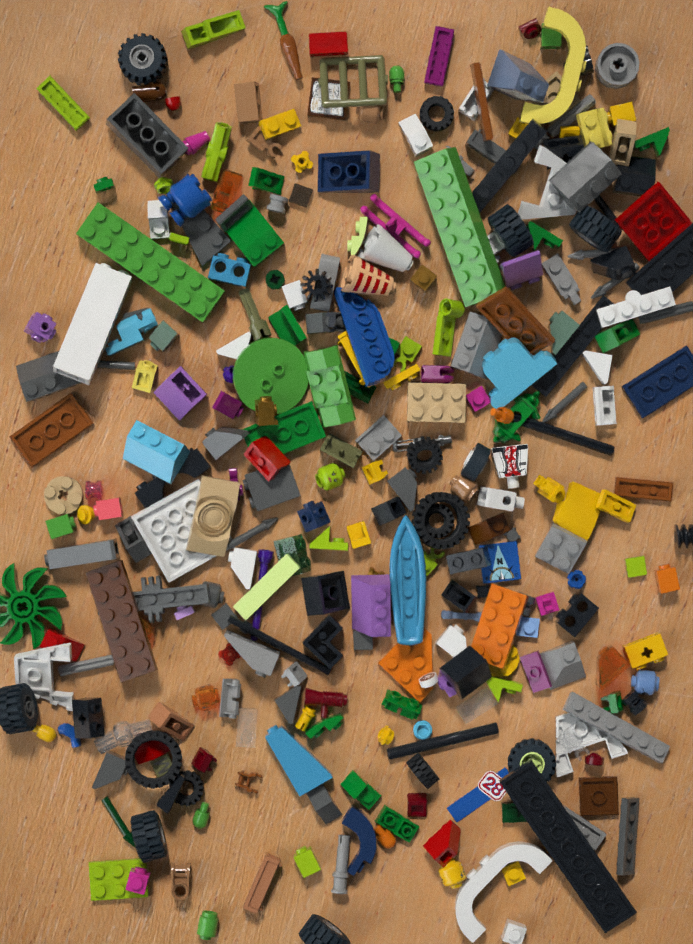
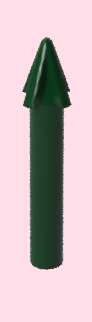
[101,796,135,847]

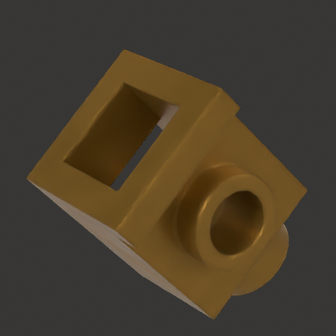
[255,396,278,426]

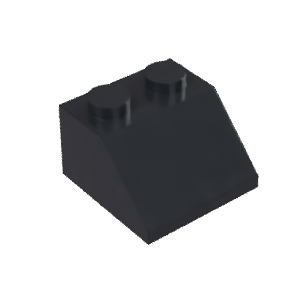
[612,156,656,197]
[301,571,350,616]

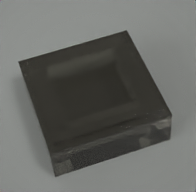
[289,183,313,208]

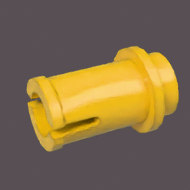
[295,706,316,732]

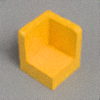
[346,521,371,549]

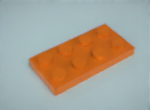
[471,584,529,669]

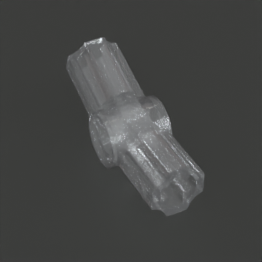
[94,719,152,754]

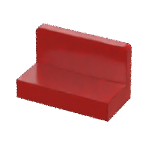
[309,31,348,57]
[243,436,291,482]

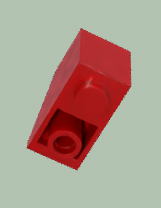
[423,819,461,868]

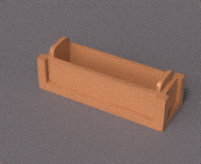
[243,852,282,914]

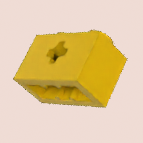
[623,632,668,670]

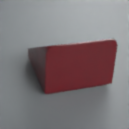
[407,793,427,817]

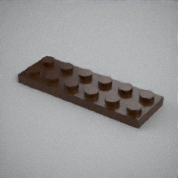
[85,560,158,682]

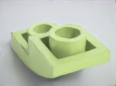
[347,217,367,255]

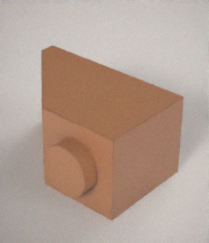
[148,702,195,741]

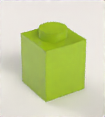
[293,846,321,878]

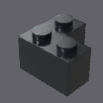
[302,614,343,669]

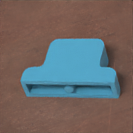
[482,337,557,409]

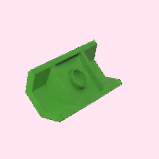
[303,345,356,427]

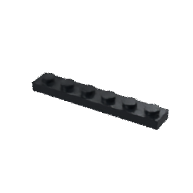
[472,119,547,214]
[531,295,614,397]

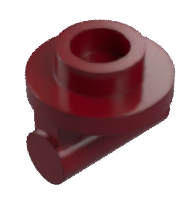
[518,18,541,39]

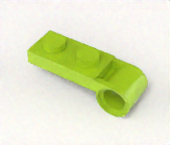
[433,298,465,357]

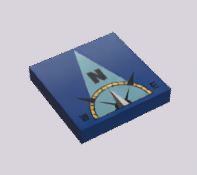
[478,541,521,584]

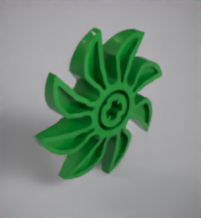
[0,563,67,649]

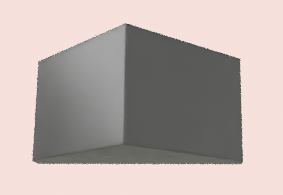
[274,685,301,724]
[306,783,342,824]

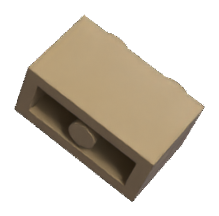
[610,119,636,166]

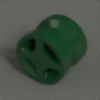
[265,270,285,290]

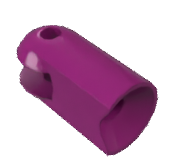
[421,365,454,384]

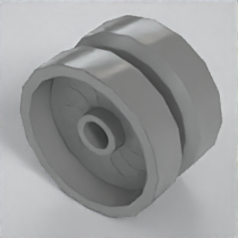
[595,43,640,89]

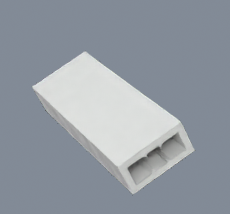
[53,263,132,386]

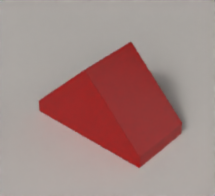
[135,731,171,765]

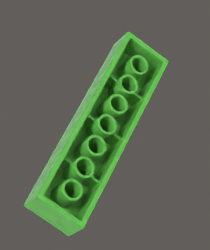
[414,147,505,307]
[76,202,225,323]

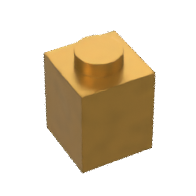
[410,264,437,293]

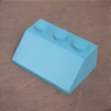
[123,420,190,484]

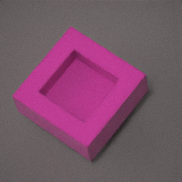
[466,386,491,412]

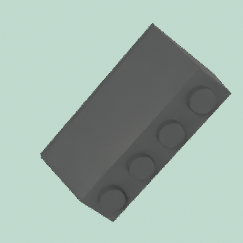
[106,93,189,178]

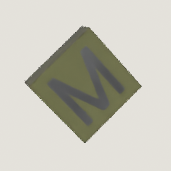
[150,753,172,777]

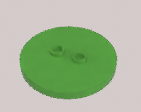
[233,338,309,414]

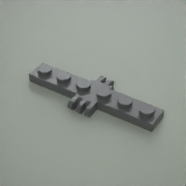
[98,575,211,623]

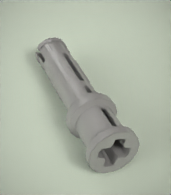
[331,835,350,894]

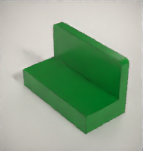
[268,305,307,346]

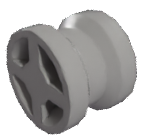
[266,194,288,214]

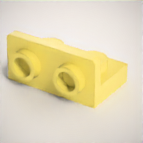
[576,108,613,148]

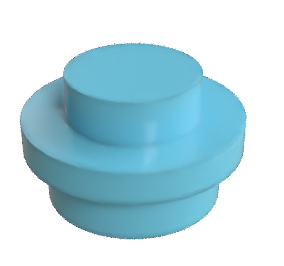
[413,720,432,740]

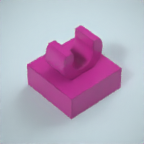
[535,592,560,616]

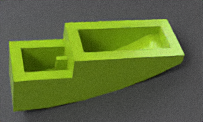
[181,10,246,49]

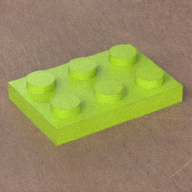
[89,858,149,901]

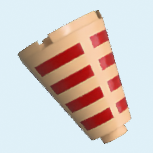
[340,254,396,296]

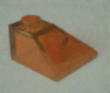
[596,645,630,691]

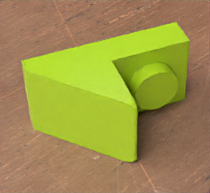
[309,526,348,551]
[486,676,523,702]

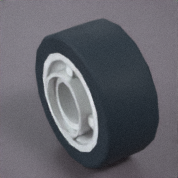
[461,443,491,481]

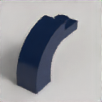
[341,804,376,876]

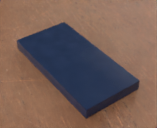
[622,345,693,419]

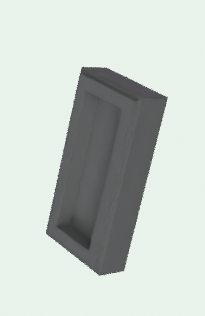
[215,194,253,232]

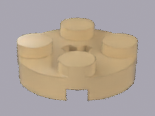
[44,476,83,514]

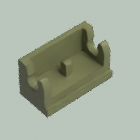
[320,433,362,468]

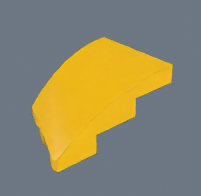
[553,481,600,541]

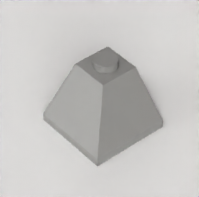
[540,641,586,690]

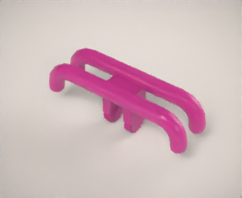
[360,194,431,258]

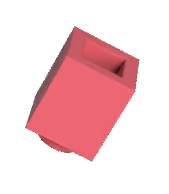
[93,497,123,520]

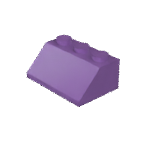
[351,575,391,637]

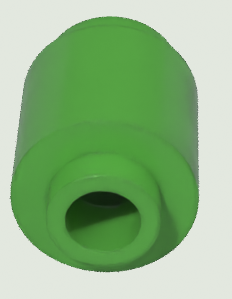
[197,910,219,940]

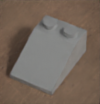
[224,630,280,678]

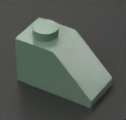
[548,311,580,356]
[149,321,179,352]

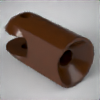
[132,82,167,102]

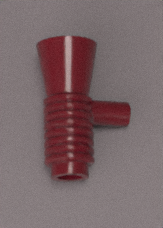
[304,688,347,718]

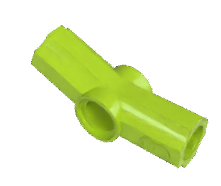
[201,122,232,182]

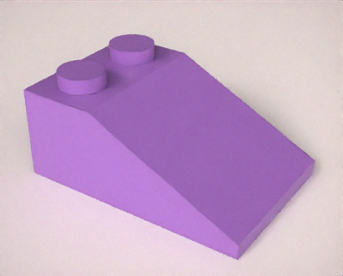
[499,250,543,290]

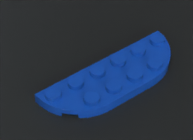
[334,287,394,387]

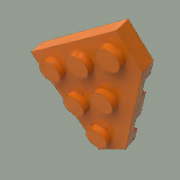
[378,628,433,703]

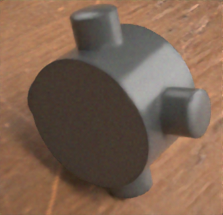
[504,527,521,542]

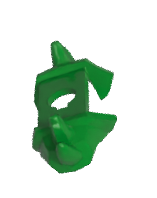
[492,391,541,443]

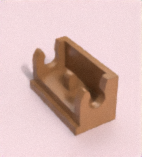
[234,81,263,124]

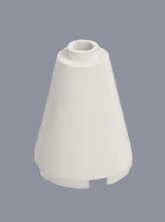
[358,224,414,272]

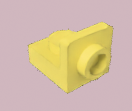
[132,360,158,393]

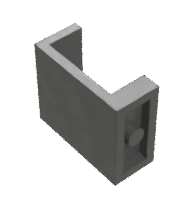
[242,464,301,511]

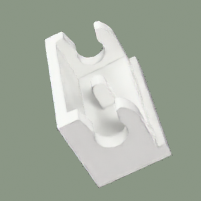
[458,78,494,121]
[592,386,617,426]

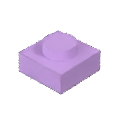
[174,605,196,620]

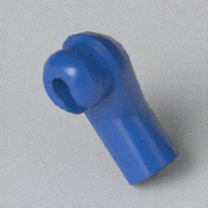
[58,723,81,748]

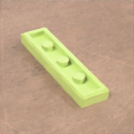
[233,554,301,620]

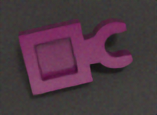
[229,468,243,501]

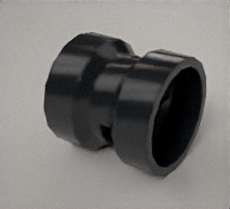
[621,690,648,716]

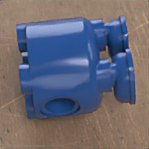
[158,174,212,227]

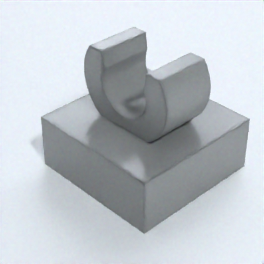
[281,661,308,687]

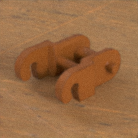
[235,770,263,794]

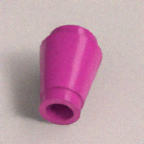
[182,131,211,156]

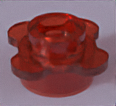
[218,643,241,666]

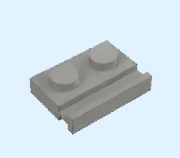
[355,415,402,461]

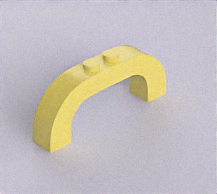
[519,7,586,124]

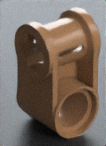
[171,863,191,900]

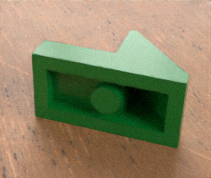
[633,127,670,158]
[248,167,284,195]
[527,221,563,252]
[340,770,382,810]

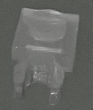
[556,726,590,761]

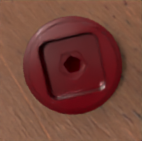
[585,753,604,766]

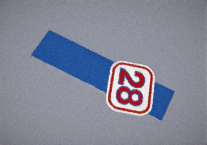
[447,767,509,822]

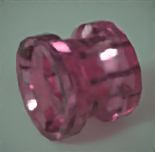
[85,480,102,499]

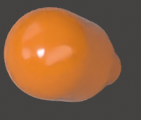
[490,407,514,424]
[374,824,396,849]

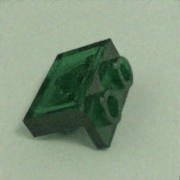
[273,534,311,576]

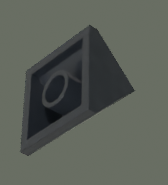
[439,646,492,700]

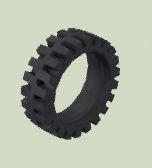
[411,492,470,549]
[125,730,182,789]

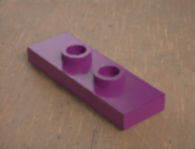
[424,26,454,87]

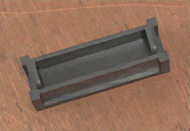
[465,129,522,176]

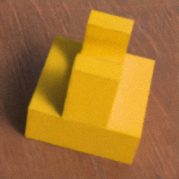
[361,460,388,485]

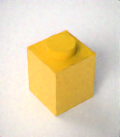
[606,102,636,128]

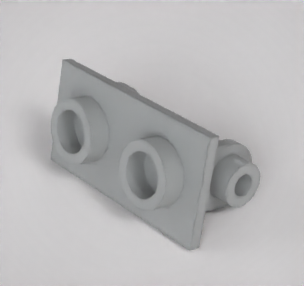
[219,679,242,719]

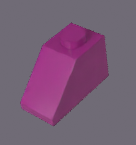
[212,391,244,419]

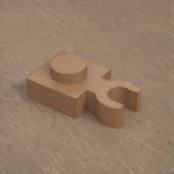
[246,125,282,159]

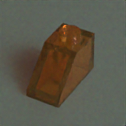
[211,169,243,213]

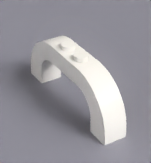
[455,841,553,943]

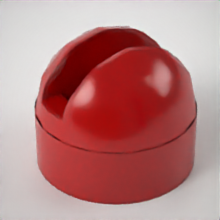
[165,96,181,111]

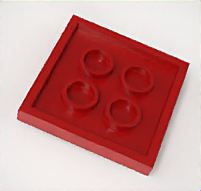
[615,181,692,261]

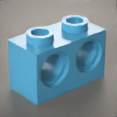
[208,253,251,287]

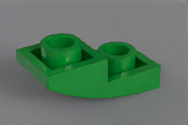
[305,713,344,739]
[375,805,420,843]

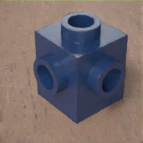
[297,501,331,532]

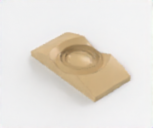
[186,476,240,557]

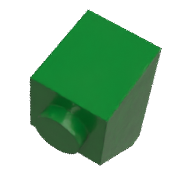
[595,318,641,353]

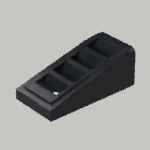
[157,773,185,814]

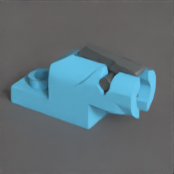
[105,308,158,356]

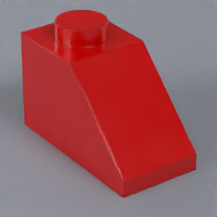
[40,628,85,662]

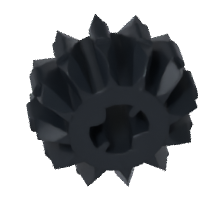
[300,269,333,302]

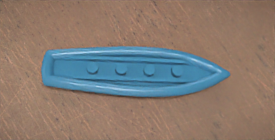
[389,515,426,646]

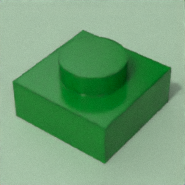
[93,177,115,194]

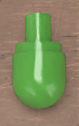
[389,65,405,93]
[193,802,210,829]

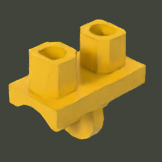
[533,475,566,503]

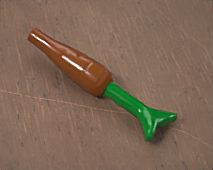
[264,1,303,80]

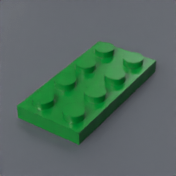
[241,401,326,454]

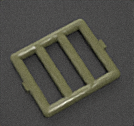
[318,55,388,108]

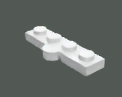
[596,287,676,328]

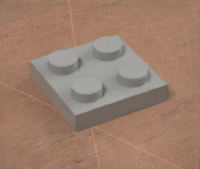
[535,523,587,574]

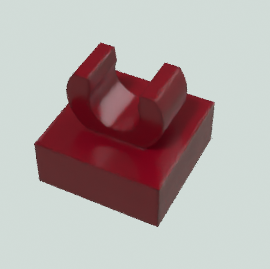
[191,747,217,773]

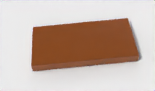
[476,286,555,355]
[9,392,94,468]

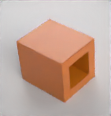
[654,564,680,594]

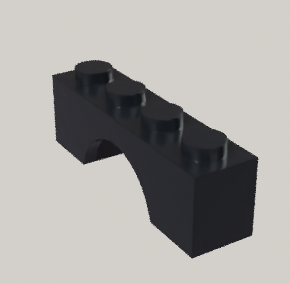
[135,448,211,508]

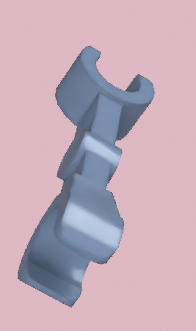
[441,610,482,622]

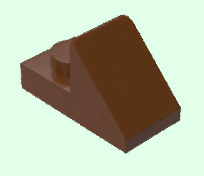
[468,512,510,545]

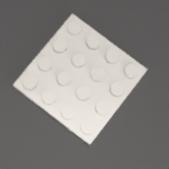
[131,479,233,582]

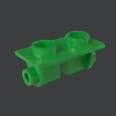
[381,689,422,720]

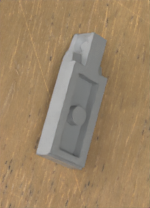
[542,253,581,305]

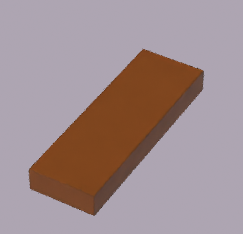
[614,477,673,502]

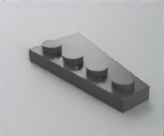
[166,195,231,266]

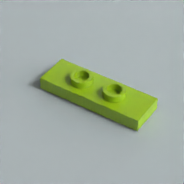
[36,76,90,131]

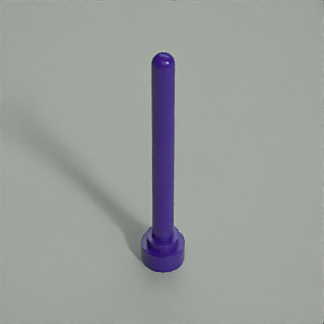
[251,549,274,641]

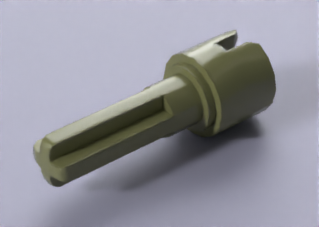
[239,288,272,341]

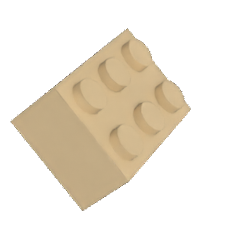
[407,383,466,423]

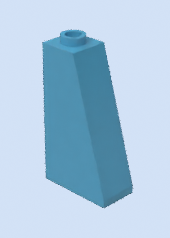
[265,725,333,797]

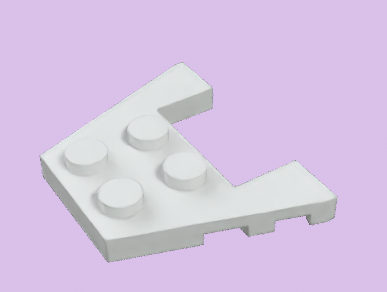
[518,145,576,220]
[14,643,74,711]
[556,712,628,777]

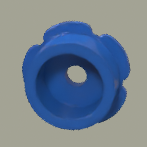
[567,570,586,589]

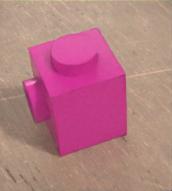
[125,867,150,895]

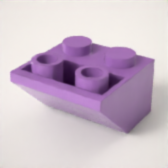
[153,366,208,421]

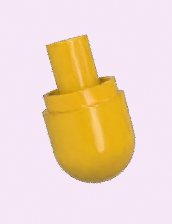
[32,724,57,742]

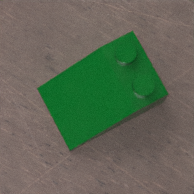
[226,200,285,268]

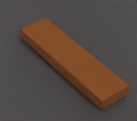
[470,62,493,142]

